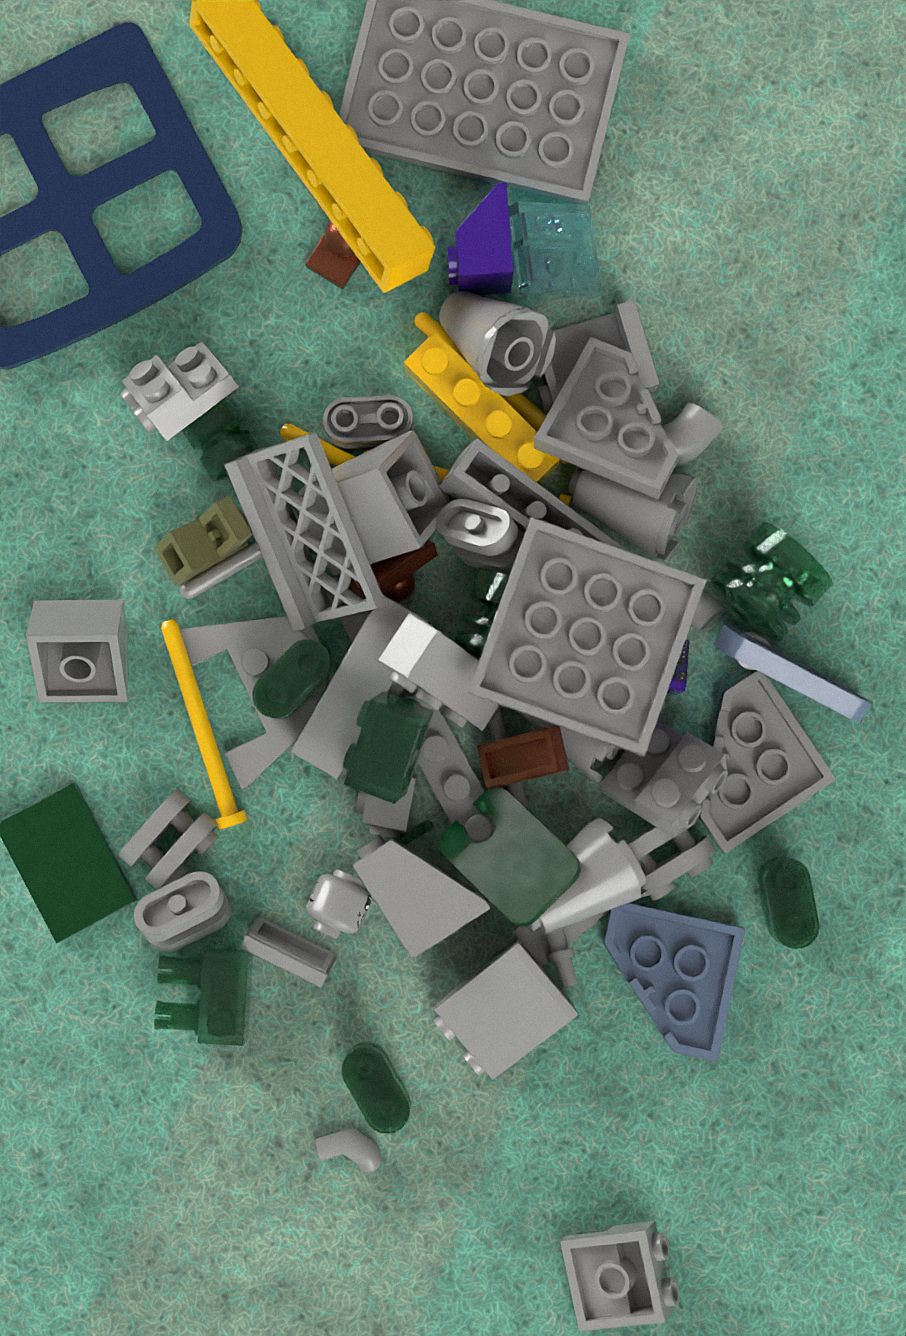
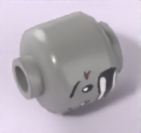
[305,869,372,939]

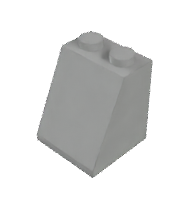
[296,430,451,576]
[353,836,490,959]
[433,936,579,1080]

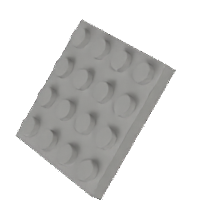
[468,517,706,756]

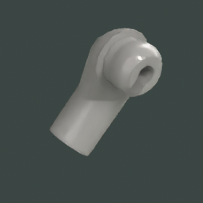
[315,1128,381,1172]

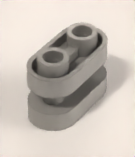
[323,395,414,450]
[436,498,524,576]
[118,788,219,890]
[626,819,717,901]
[134,871,232,953]

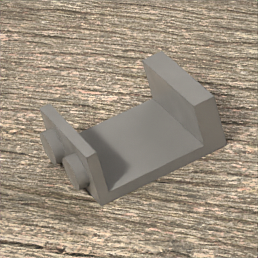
[537,300,660,412]

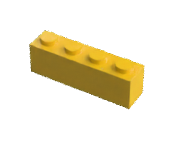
[403,331,561,485]

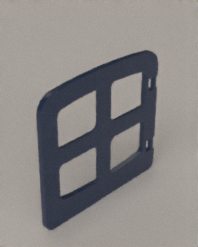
[0,22,243,370]

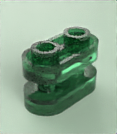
[252,639,333,720]
[758,856,819,949]
[342,1041,411,1134]

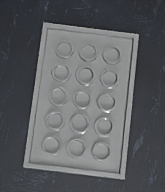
[339,0,630,206]

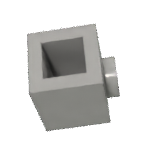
[355,770,417,838]

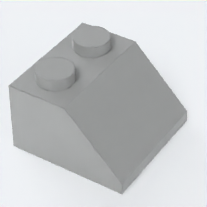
[26,600,128,703]

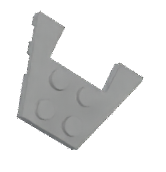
[180,616,335,789]

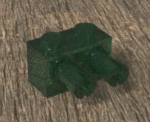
[343,691,434,804]
[154,947,253,1046]

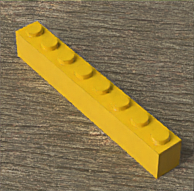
[189,0,435,293]

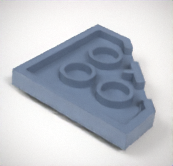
[603,903,745,1062]

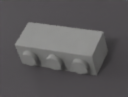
[378,614,499,731]

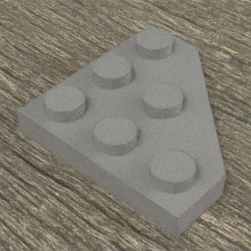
[534,337,678,499]
[698,670,836,854]

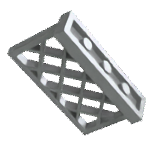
[225,432,385,631]

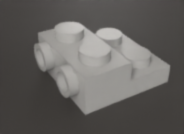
[120,341,239,441]
[600,721,728,839]
[560,1221,679,1331]

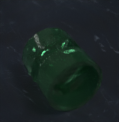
[182,398,260,482]

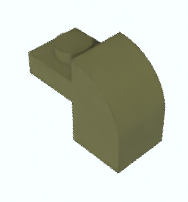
[154,496,252,586]

